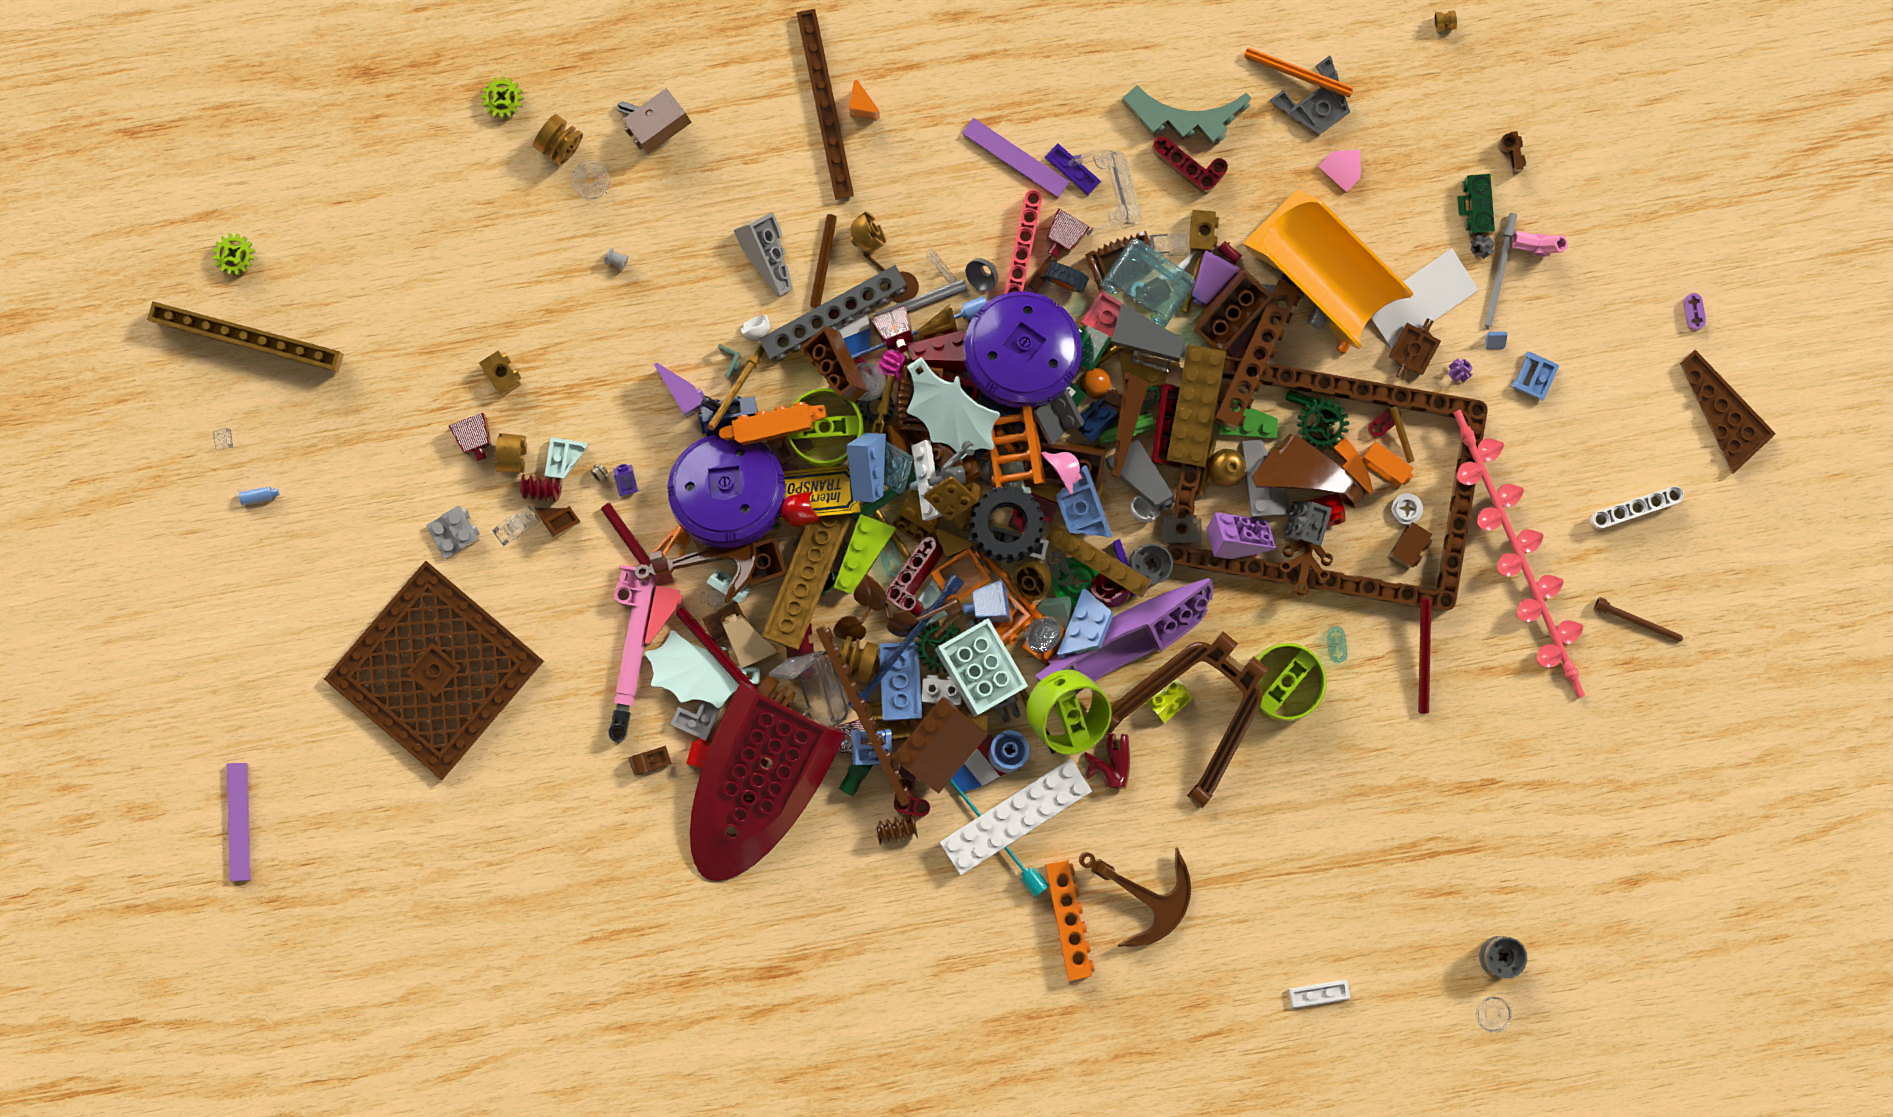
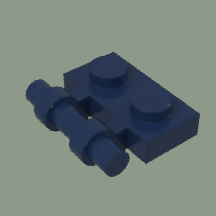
[1076,398,1120,443]

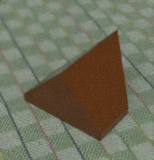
[535,506,581,539]

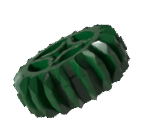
[1297,397,1350,450]
[915,621,960,673]

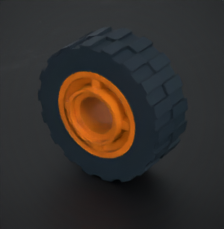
[1044,262,1089,293]

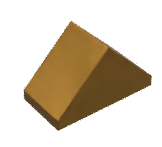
[935,529,973,559]

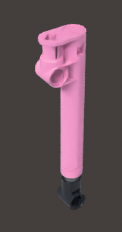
[609,565,657,742]

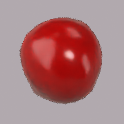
[781,491,821,527]

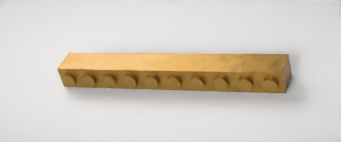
[147,301,344,373]

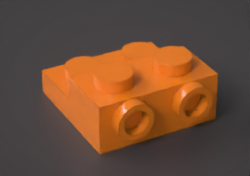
[991,591,1034,647]

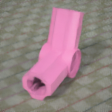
[1512,231,1568,257]

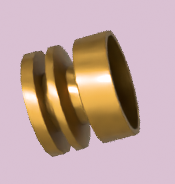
[533,114,584,166]
[840,636,880,684]

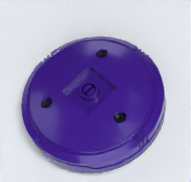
[963,291,1082,408]
[668,434,786,548]

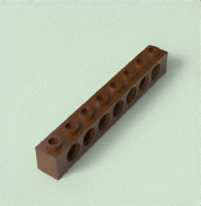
[1214,280,1301,431]

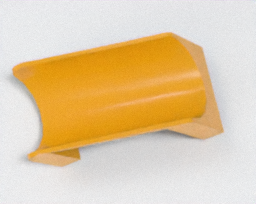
[1243,189,1414,349]

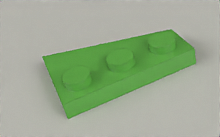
[1218,404,1278,439]

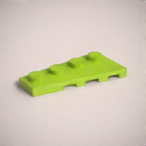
[833,514,896,594]

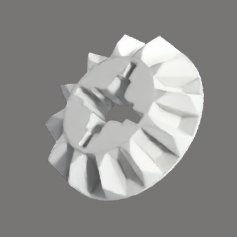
[1391,493,1423,524]

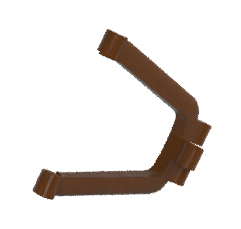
[1107,631,1269,808]

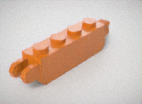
[719,402,827,445]

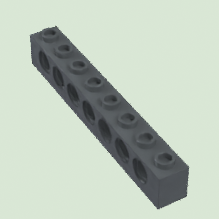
[759,265,907,362]

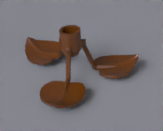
[833,575,919,642]

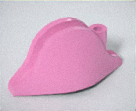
[1041,452,1082,495]

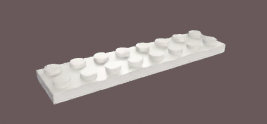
[939,759,1092,876]

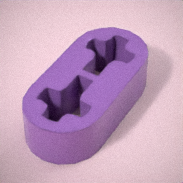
[1684,293,1706,330]

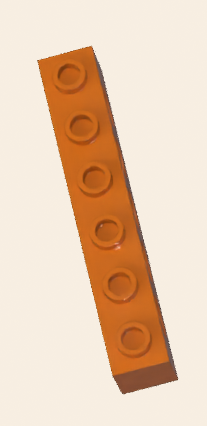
[1045,860,1095,981]

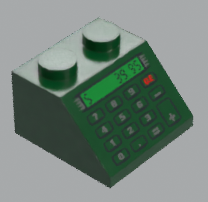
[1078,326,1112,371]

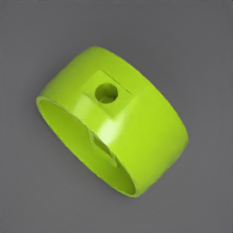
[787,388,864,468]
[1255,643,1327,721]
[1026,670,1112,755]

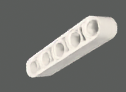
[1589,486,1684,530]

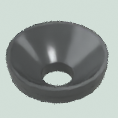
[965,258,998,292]

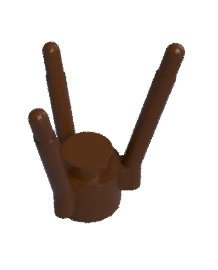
[916,597,964,638]

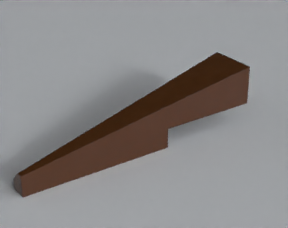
[1112,373,1149,478]

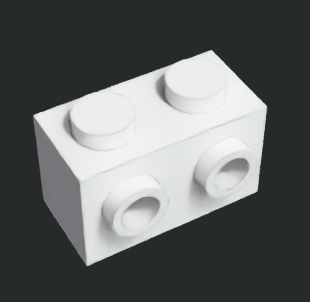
[921,675,961,705]

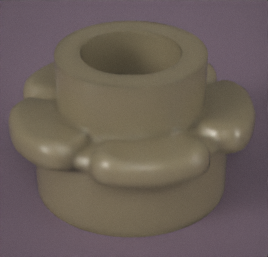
[590,464,608,482]

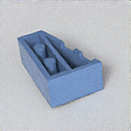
[846,433,886,502]

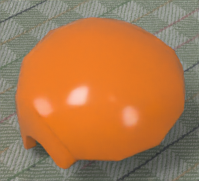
[1080,367,1111,399]

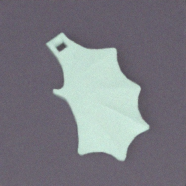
[907,357,1000,459]
[645,630,760,709]

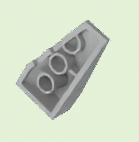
[734,212,792,296]
[1242,439,1289,518]

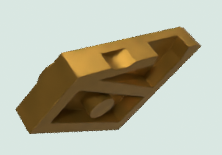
[917,304,958,341]

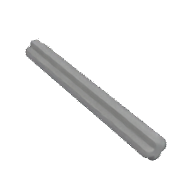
[875,279,967,316]

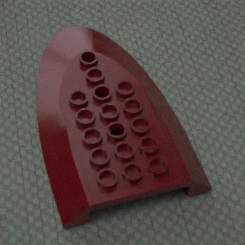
[690,681,847,881]

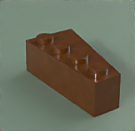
[799,326,868,402]

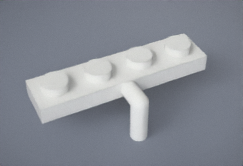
[909,440,942,521]

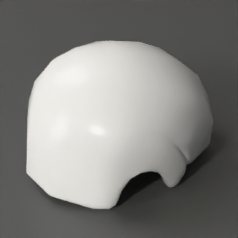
[741,315,771,341]
[1130,496,1161,523]

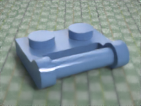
[1511,351,1559,401]
[851,729,892,765]

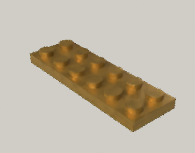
[1167,345,1226,467]

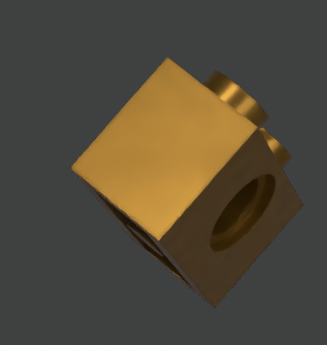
[1189,210,1219,252]
[479,350,522,397]

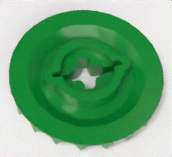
[1051,557,1099,607]

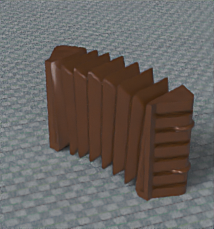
[1085,231,1160,290]
[897,365,943,433]

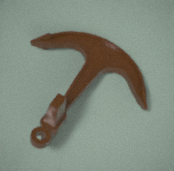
[635,541,757,603]
[1079,847,1191,947]

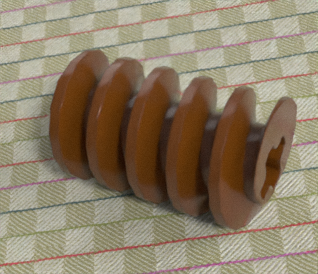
[876,815,918,845]

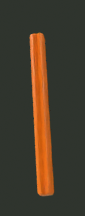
[1244,48,1353,98]

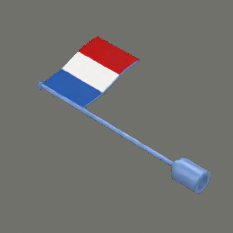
[829,293,987,359]

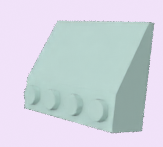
[935,618,1028,718]

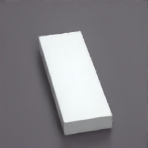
[1289,979,1350,1008]

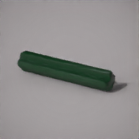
[1285,390,1340,417]

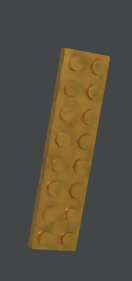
[762,513,853,651]

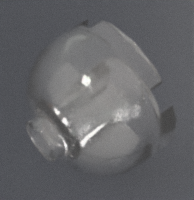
[856,362,886,401]

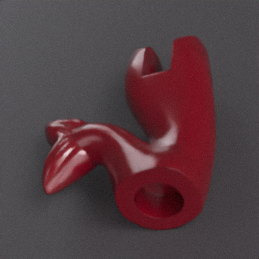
[1084,733,1130,789]

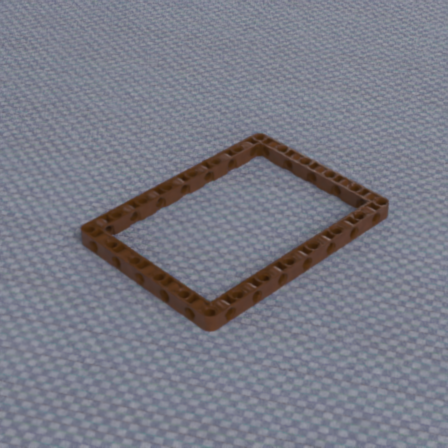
[1167,356,1488,612]

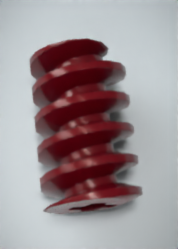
[520,474,562,502]

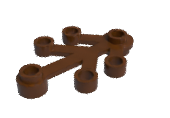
[1279,540,1333,600]

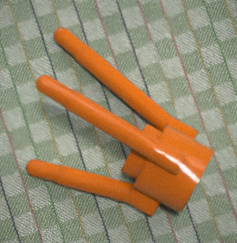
[649,525,690,558]

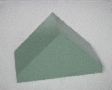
[1037,596,1073,630]

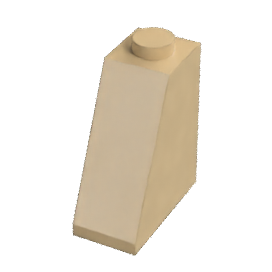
[722,614,778,668]

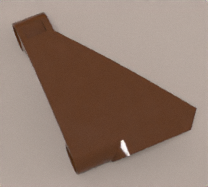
[1252,434,1365,508]

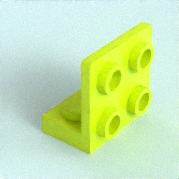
[1146,665,1193,724]

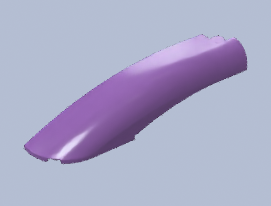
[1035,578,1213,708]

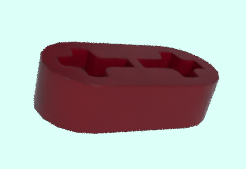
[1368,407,1401,438]

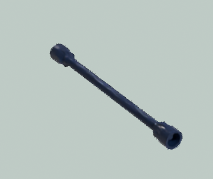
[847,573,964,711]

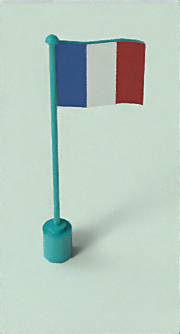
[949,734,1049,898]

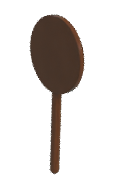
[863,253,919,302]

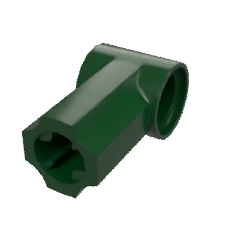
[839,761,873,797]

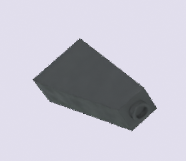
[1112,304,1187,362]
[1105,440,1175,512]

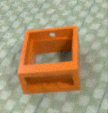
[1362,441,1414,488]
[930,547,992,601]

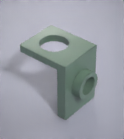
[718,344,741,379]

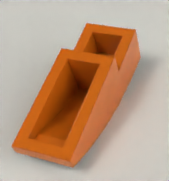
[1332,436,1373,495]

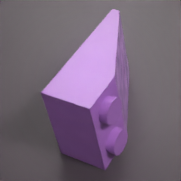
[654,363,705,418]

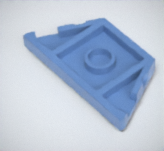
[1056,465,1112,537]
[1057,589,1114,658]

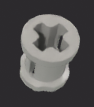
[604,248,629,271]

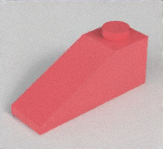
[645,585,683,644]

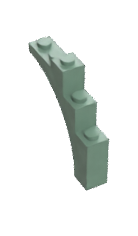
[1122,85,1251,145]

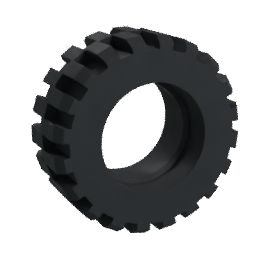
[969,486,1045,564]

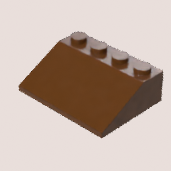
[892,696,989,794]

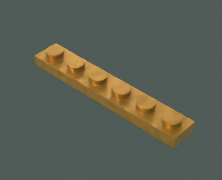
[1046,524,1152,597]

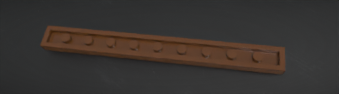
[796,9,854,200]
[816,625,911,806]

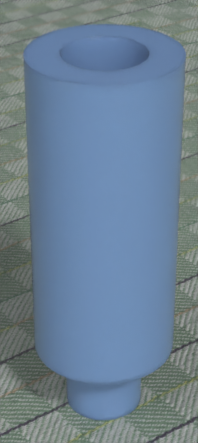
[239,486,280,506]

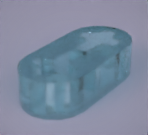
[879,540,902,577]
[1327,626,1347,663]

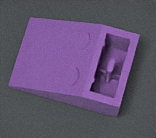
[1206,512,1276,559]

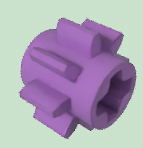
[1448,358,1473,383]

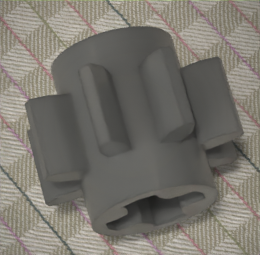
[1470,234,1495,259]

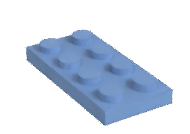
[879,642,922,722]

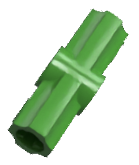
[1097,413,1156,445]

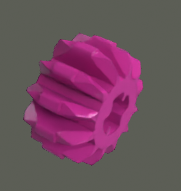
[877,348,907,382]

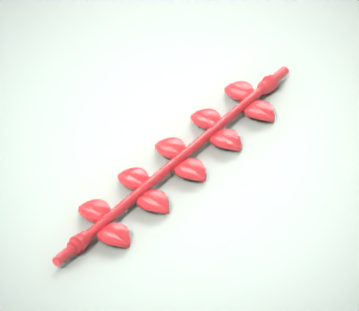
[1453,409,1585,698]

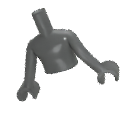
[928,441,974,486]

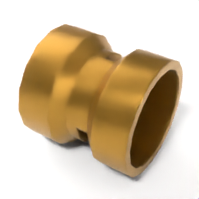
[1434,10,1457,31]

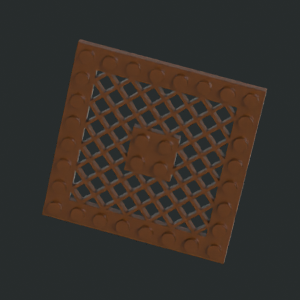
[324,560,545,780]

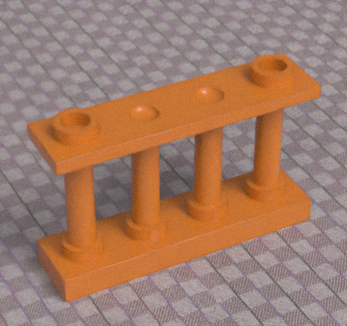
[990,405,1046,488]

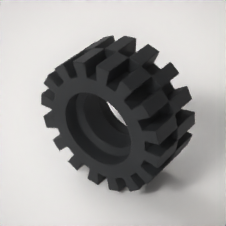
[859,389,894,425]

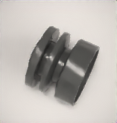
[1129,544,1173,585]
[1479,936,1527,978]

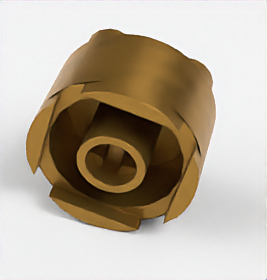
[495,433,527,474]

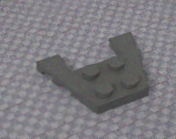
[1270,55,1350,136]

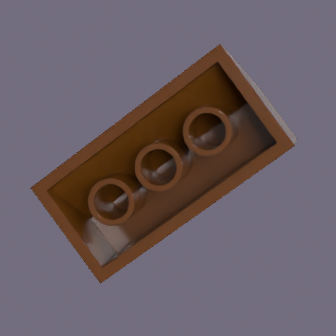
[1191,267,1273,351]
[1024,437,1106,490]

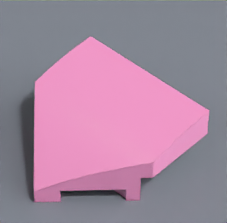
[1318,149,1362,192]

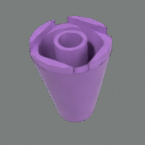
[1192,251,1239,306]

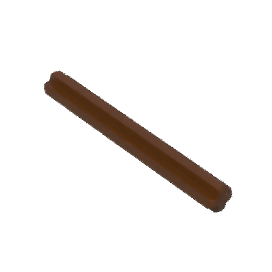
[810,214,837,308]

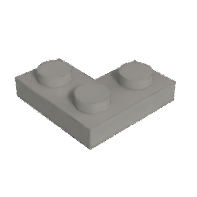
[670,701,720,740]

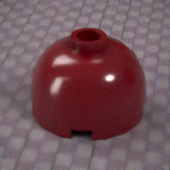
[1091,573,1131,608]

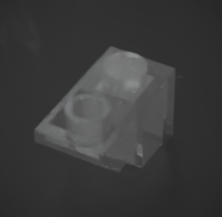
[1149,232,1190,257]
[492,506,540,546]

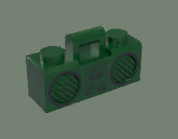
[1457,174,1495,236]

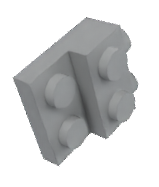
[426,505,480,559]

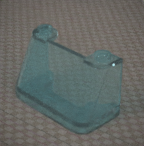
[1100,239,1196,328]

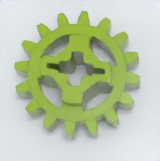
[481,76,524,119]
[212,233,256,276]

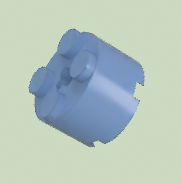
[988,730,1030,773]

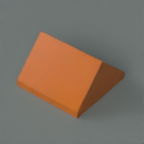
[849,79,880,120]

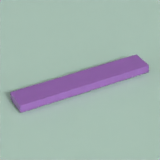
[963,118,1069,198]
[227,763,251,881]

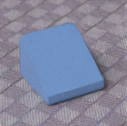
[1485,332,1507,349]

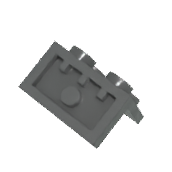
[1033,389,1084,446]
[1283,501,1332,546]

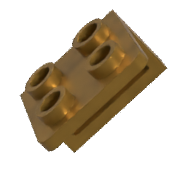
[924,476,980,521]

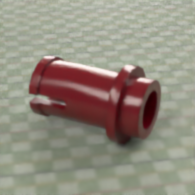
[1218,241,1243,265]

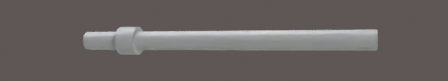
[1484,213,1517,327]

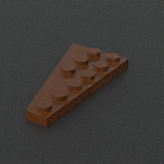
[1680,349,1776,474]

